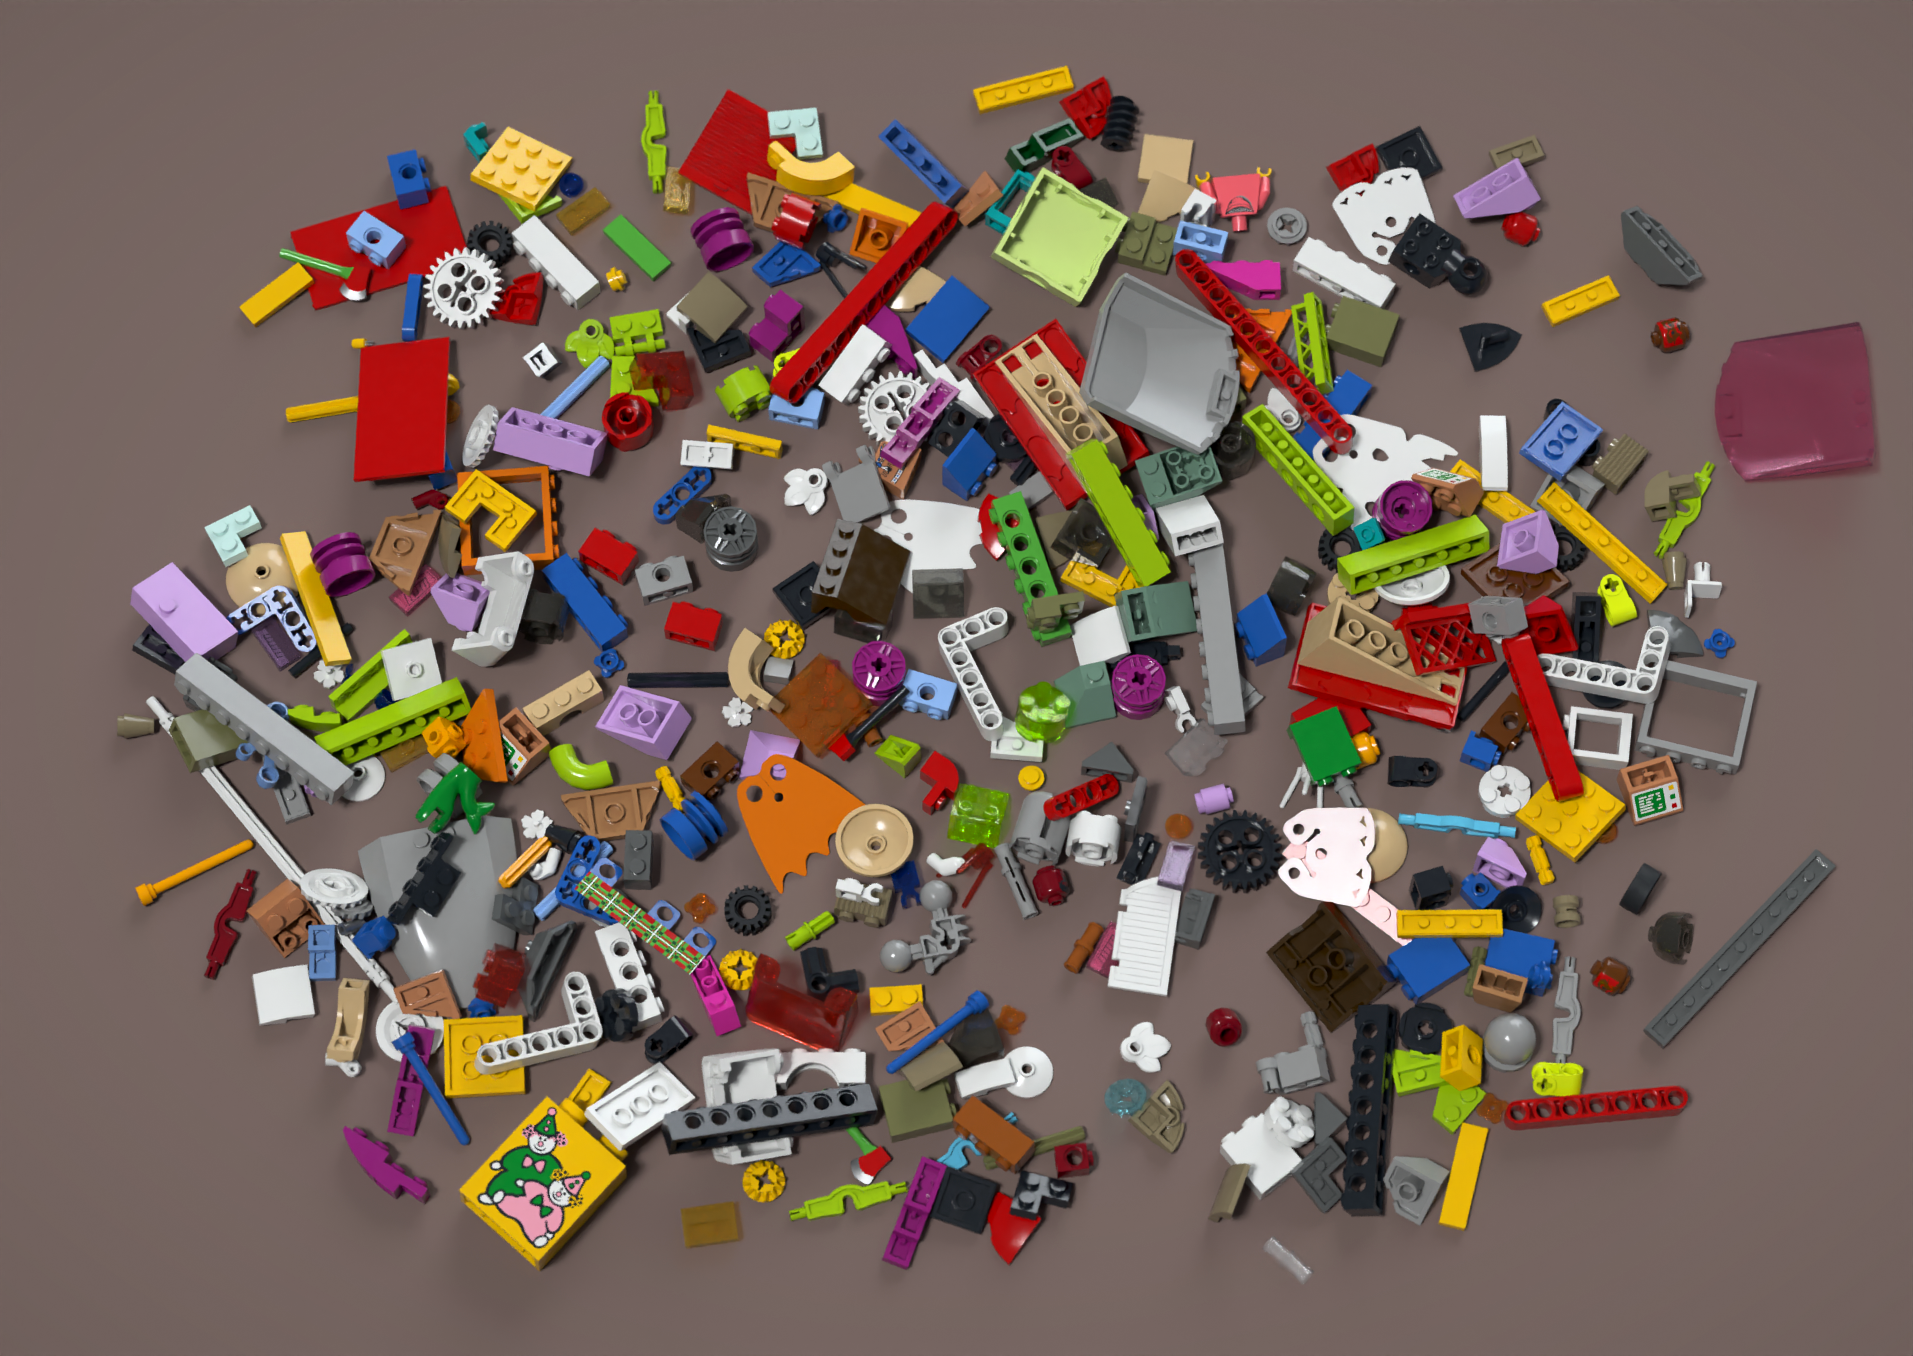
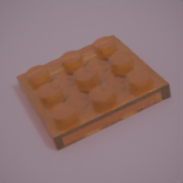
[769,653,873,758]

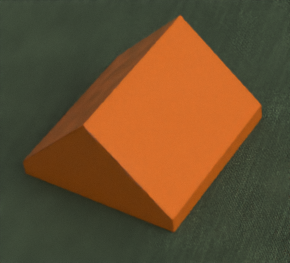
[849,208,909,263]

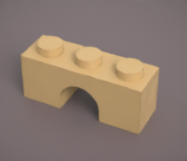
[523,670,604,736]

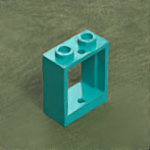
[985,170,1035,235]

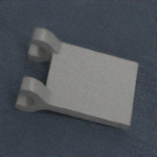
[822,445,891,523]

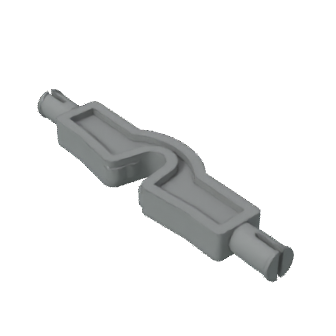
[1552,956,1581,1064]

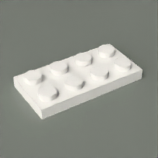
[584,1062,695,1151]

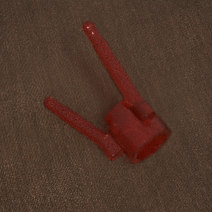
[936,842,994,908]

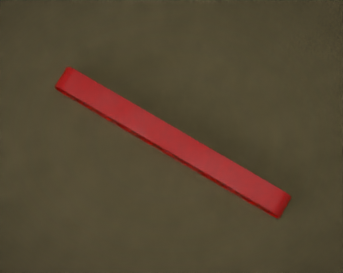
[770,202,958,403]
[1175,249,1353,455]

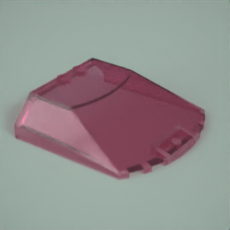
[1715,322,1876,481]

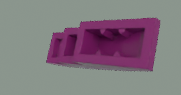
[880,377,960,469]
[387,1024,435,1136]
[882,1156,947,1270]

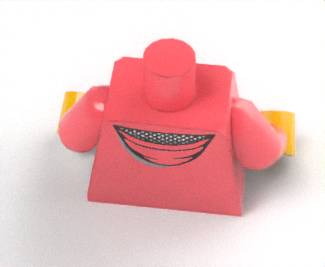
[1195,167,1272,232]

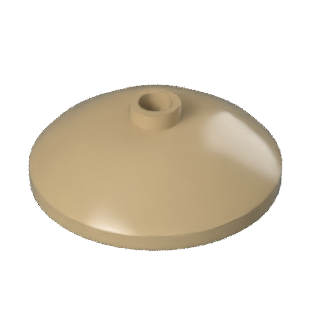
[226,543,299,616]
[836,804,914,877]
[1356,808,1407,884]

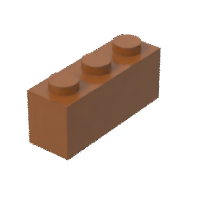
[952,1095,1035,1175]

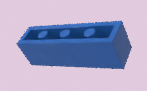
[878,119,969,208]
[1293,370,1372,462]
[542,553,628,652]

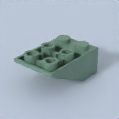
[1135,446,1222,515]
[1114,581,1197,644]

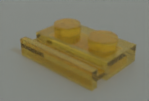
[680,1201,739,1249]

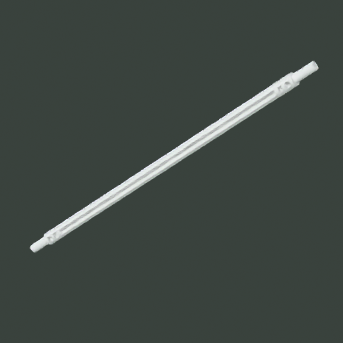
[146,696,398,1005]

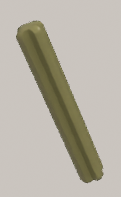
[983,1126,1085,1170]

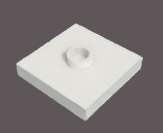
[381,638,442,701]

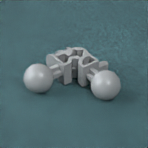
[880,880,971,975]

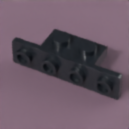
[387,832,461,925]

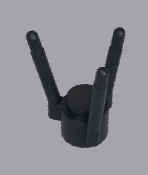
[815,242,867,299]

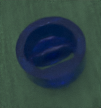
[374,689,397,710]

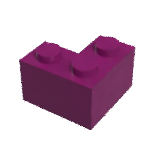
[749,289,805,362]

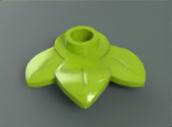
[565,319,615,369]

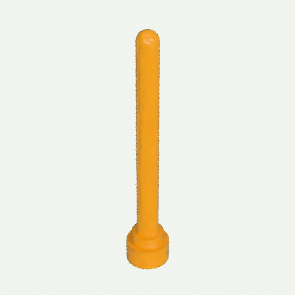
[135,839,253,906]

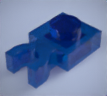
[890,860,922,909]

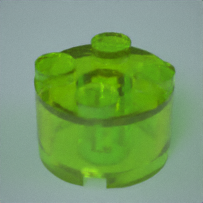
[1015,681,1070,743]

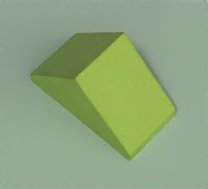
[874,735,921,778]

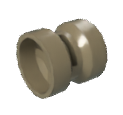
[1553,895,1581,928]

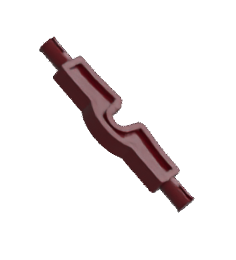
[204,869,257,980]

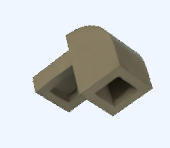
[1644,470,1701,521]

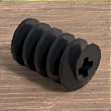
[1100,96,1139,150]

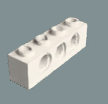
[595,922,664,1032]

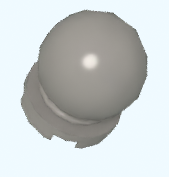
[1482,1013,1536,1073]

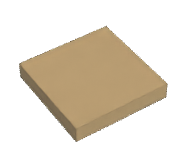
[1138,134,1193,183]

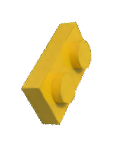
[869,984,923,1016]

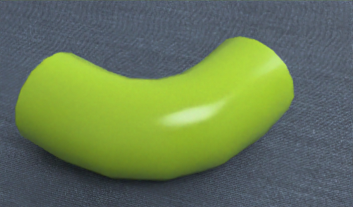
[548,744,613,790]

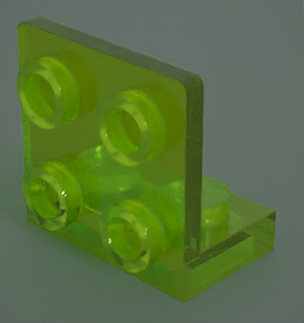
[947,783,1010,848]

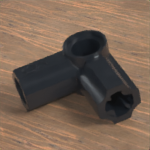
[800,947,860,1003]

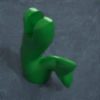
[415,762,495,835]

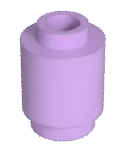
[1194,783,1234,815]

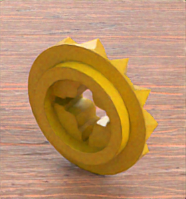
[764,619,805,659]
[719,949,761,990]
[742,1160,785,1202]

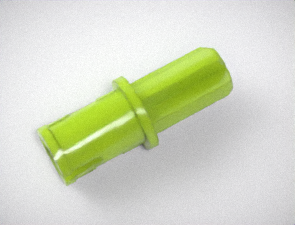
[784,911,835,951]

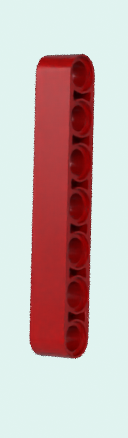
[1501,633,1584,802]
[1503,1086,1688,1131]

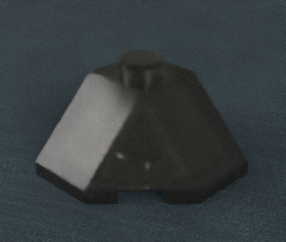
[675,494,731,544]
[1050,498,1111,567]
[947,1008,1004,1073]

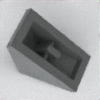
[1081,742,1133,783]
[1314,1092,1347,1149]

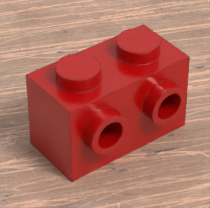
[578,528,639,585]
[664,601,723,651]

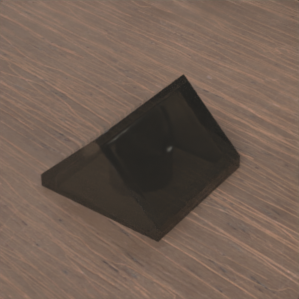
[912,568,964,619]

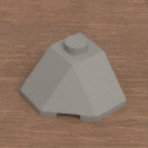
[1383,1156,1449,1226]

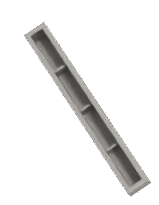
[1188,543,1245,735]
[174,652,354,805]

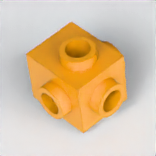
[422,716,467,758]

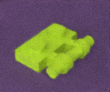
[609,309,666,356]

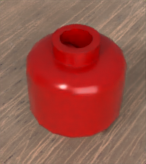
[1501,211,1540,246]

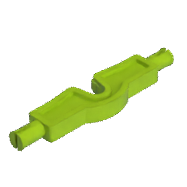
[641,90,667,194]
[1653,461,1715,559]
[788,1181,907,1221]

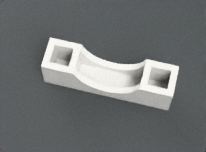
[774,1048,866,1090]

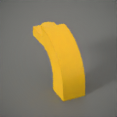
[767,141,855,195]

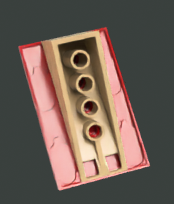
[973,319,1150,511]
[1288,597,1472,730]

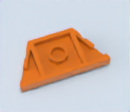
[1231,309,1292,393]
[460,688,508,783]

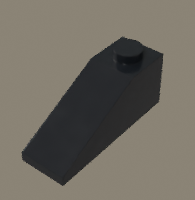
[1571,592,1601,672]

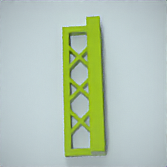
[1291,292,1334,395]
[328,629,412,722]

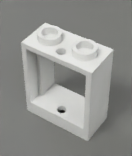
[1562,706,1633,770]

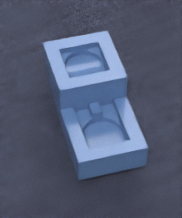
[308,925,337,981]

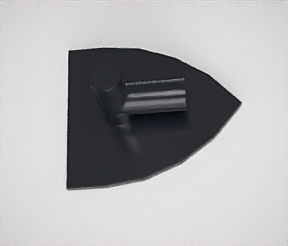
[1459,323,1522,372]

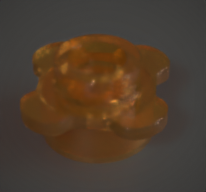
[684,893,715,924]
[995,1005,1025,1035]
[1476,1093,1508,1124]

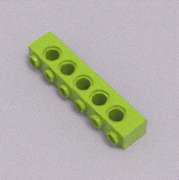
[1242,404,1355,536]

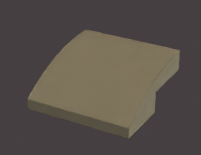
[676,272,748,344]
[899,1042,963,1091]
[1208,1163,1251,1223]

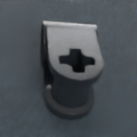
[1387,756,1438,788]
[644,1015,694,1065]

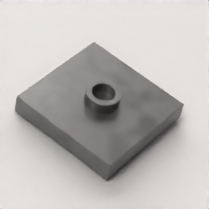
[1124,776,1148,843]

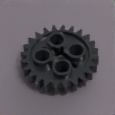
[1198,810,1282,893]

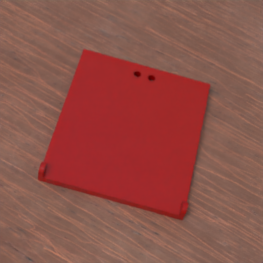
[678,89,796,215]

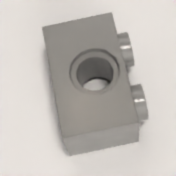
[635,556,693,606]
[1468,596,1528,638]

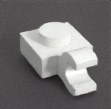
[1165,686,1196,733]
[836,878,883,906]

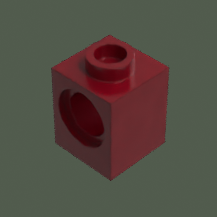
[1054,1143,1094,1179]

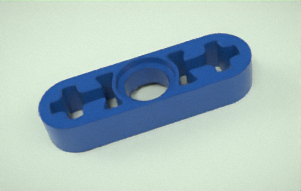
[402,274,423,341]
[653,467,712,524]

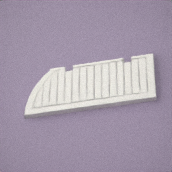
[1108,876,1182,996]

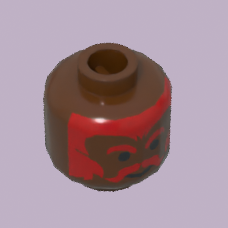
[1650,317,1690,353]
[1590,957,1631,996]

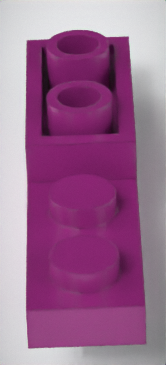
[342,1126,431,1204]

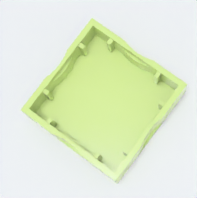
[990,167,1129,307]

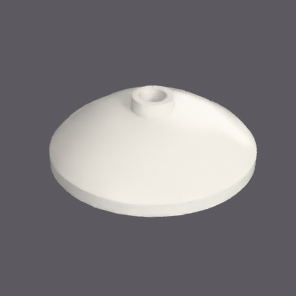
[1374,565,1450,606]

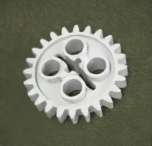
[424,248,505,329]
[858,371,930,446]

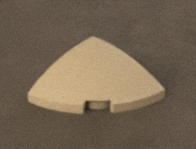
[1138,170,1200,222]
[885,266,946,312]

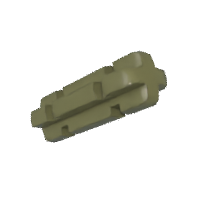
[1464,947,1487,998]

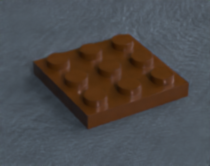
[1460,543,1569,607]

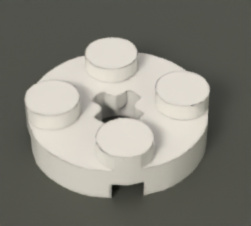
[1478,765,1531,818]
[1264,1097,1315,1148]

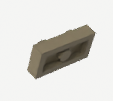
[1489,135,1544,170]

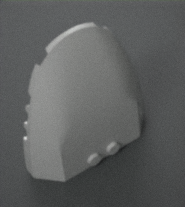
[358,815,517,1010]

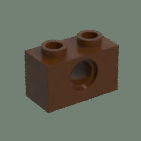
[1479,692,1530,756]
[680,741,740,801]

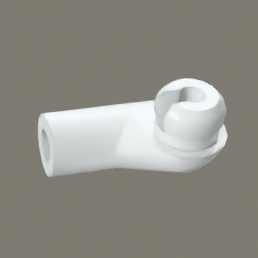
[528,848,562,880]
[927,853,966,876]
[325,1053,361,1077]

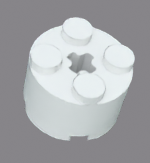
[1066,811,1121,866]

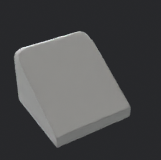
[764,656,794,685]

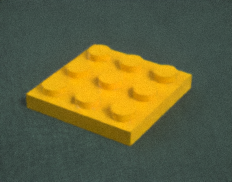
[470,127,572,212]
[1515,771,1626,863]
[443,1015,525,1098]

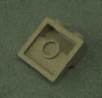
[1115,211,1178,276]
[1026,591,1085,633]

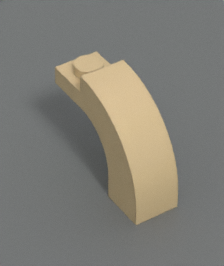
[728,628,785,714]
[327,978,369,1062]

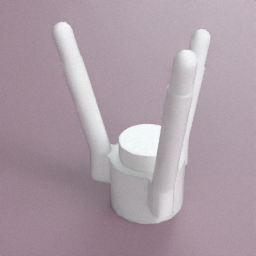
[1280,762,1323,808]

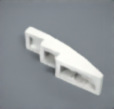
[914,350,994,427]

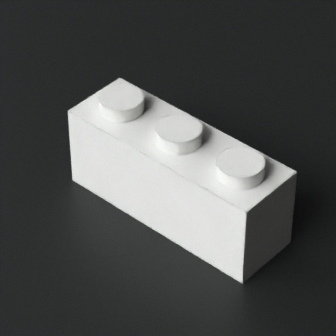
[819,324,892,406]

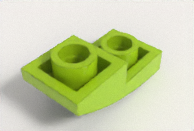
[287,705,343,732]

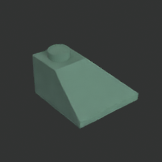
[1054,661,1116,729]

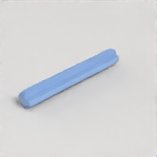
[540,356,610,419]
[533,841,613,921]

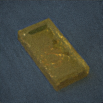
[663,166,691,214]
[556,187,611,236]
[379,734,428,773]

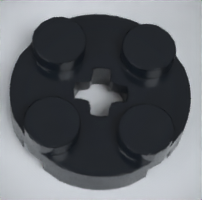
[984,414,1027,463]
[595,988,638,1042]
[1398,1003,1452,1055]

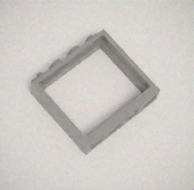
[1634,660,1757,775]

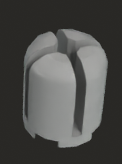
[1009,791,1073,865]

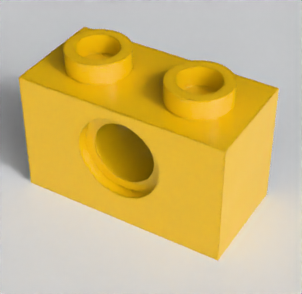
[1440,1024,1483,1091]

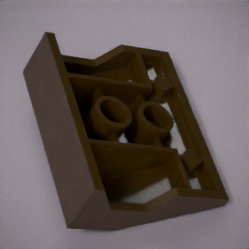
[811,519,910,628]
[1266,901,1397,1033]

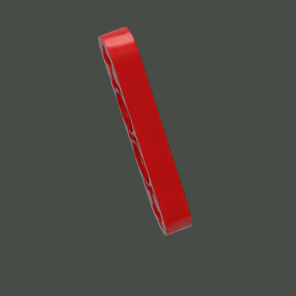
[1043,774,1119,821]

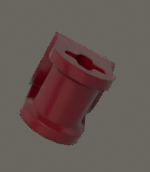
[1051,146,1093,191]
[956,335,1003,382]

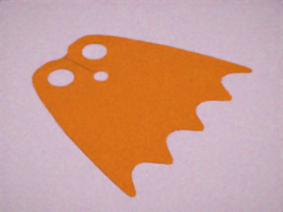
[737,754,865,894]

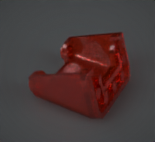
[745,953,859,1052]

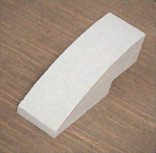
[1479,416,1508,491]

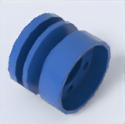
[659,791,728,861]

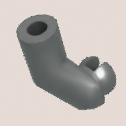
[338,918,366,936]

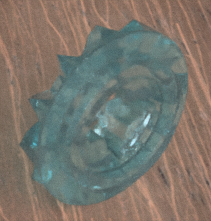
[1104,1079,1147,1117]

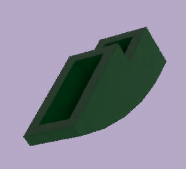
[1005,118,1084,173]

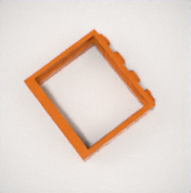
[457,466,559,576]

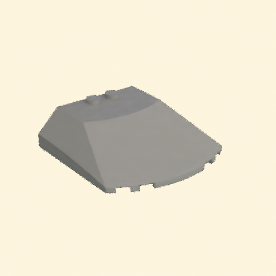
[1079,273,1240,455]

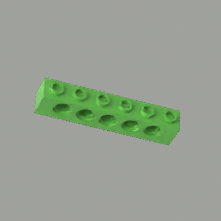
[988,491,1072,647]

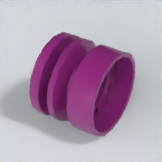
[690,207,754,272]
[1372,480,1432,541]
[310,532,375,597]
[852,641,906,706]
[1111,654,1166,720]

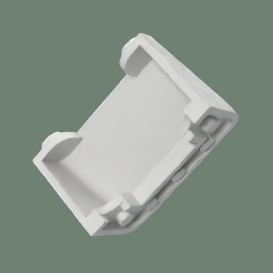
[452,551,534,667]
[702,1048,793,1165]

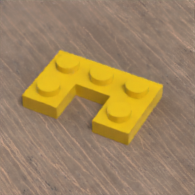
[445,469,537,553]
[1061,537,1140,607]

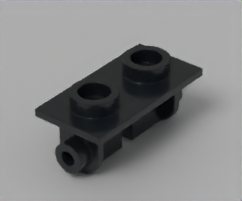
[1116,832,1161,885]

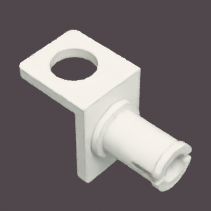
[1684,562,1722,618]

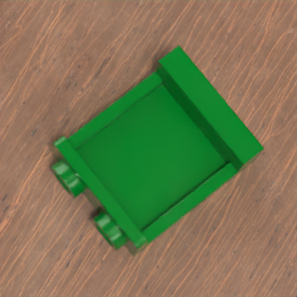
[1286,706,1362,787]

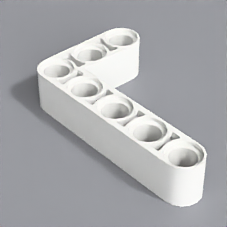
[938,607,1009,741]
[1537,626,1671,704]
[474,972,602,1075]

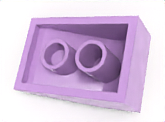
[1453,157,1541,219]
[595,685,692,760]

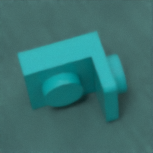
[463,122,490,163]
[1353,518,1385,550]

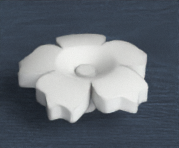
[313,660,345,689]
[722,697,753,728]
[521,809,553,839]

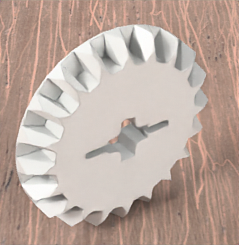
[462,405,499,468]
[299,869,368,909]
[376,1002,444,1062]

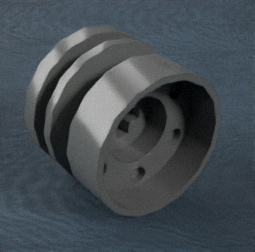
[703,506,759,572]

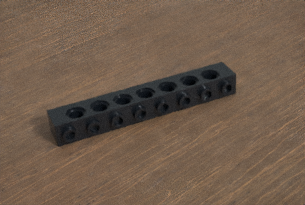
[1341,1004,1397,1217]
[661,1084,878,1155]

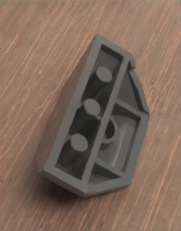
[1621,206,1703,285]
[513,920,578,1022]

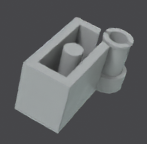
[1256,1045,1330,1095]

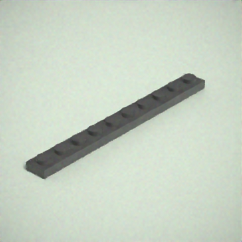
[1643,849,1836,1049]

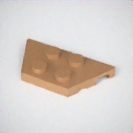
[747,173,838,232]
[369,510,442,596]
[561,780,661,842]

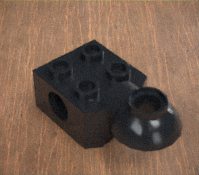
[1388,213,1487,294]

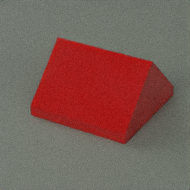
[1519,595,1578,656]

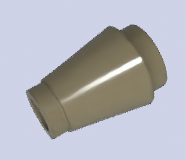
[1661,551,1687,590]
[117,713,154,739]

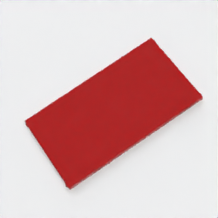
[290,186,467,311]
[354,337,450,482]

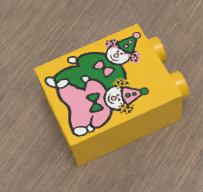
[459,1097,628,1271]

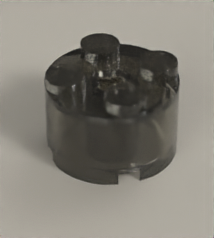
[1210,421,1256,481]
[1267,556,1317,616]
[517,588,569,644]

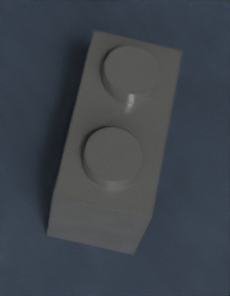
[623,830,654,890]

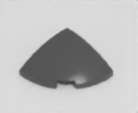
[1647,610,1703,658]

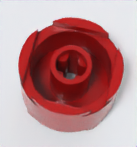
[771,193,821,250]
[602,392,654,452]

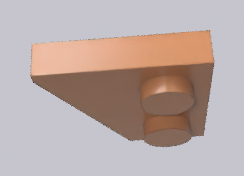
[954,171,1003,226]
[393,969,462,1019]
[874,1001,945,1051]

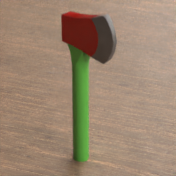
[279,248,372,301]
[822,1088,892,1185]

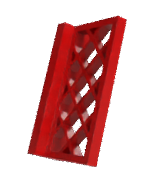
[1392,603,1496,676]

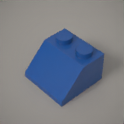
[942,428,998,501]
[1234,593,1287,667]

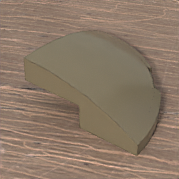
[1035,510,1085,571]
[438,514,462,578]
[1128,1080,1184,1154]

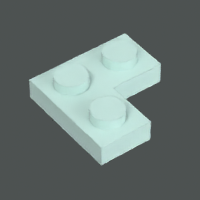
[767,108,823,160]
[204,505,262,567]

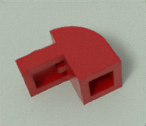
[920,751,959,815]

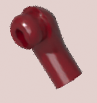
[411,489,449,510]

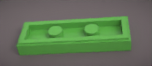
[603,214,672,282]

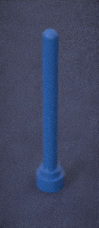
[886,990,989,1074]
[392,1031,470,1146]

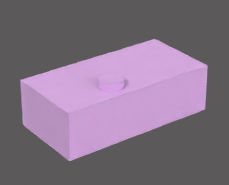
[493,407,607,476]
[130,562,238,662]

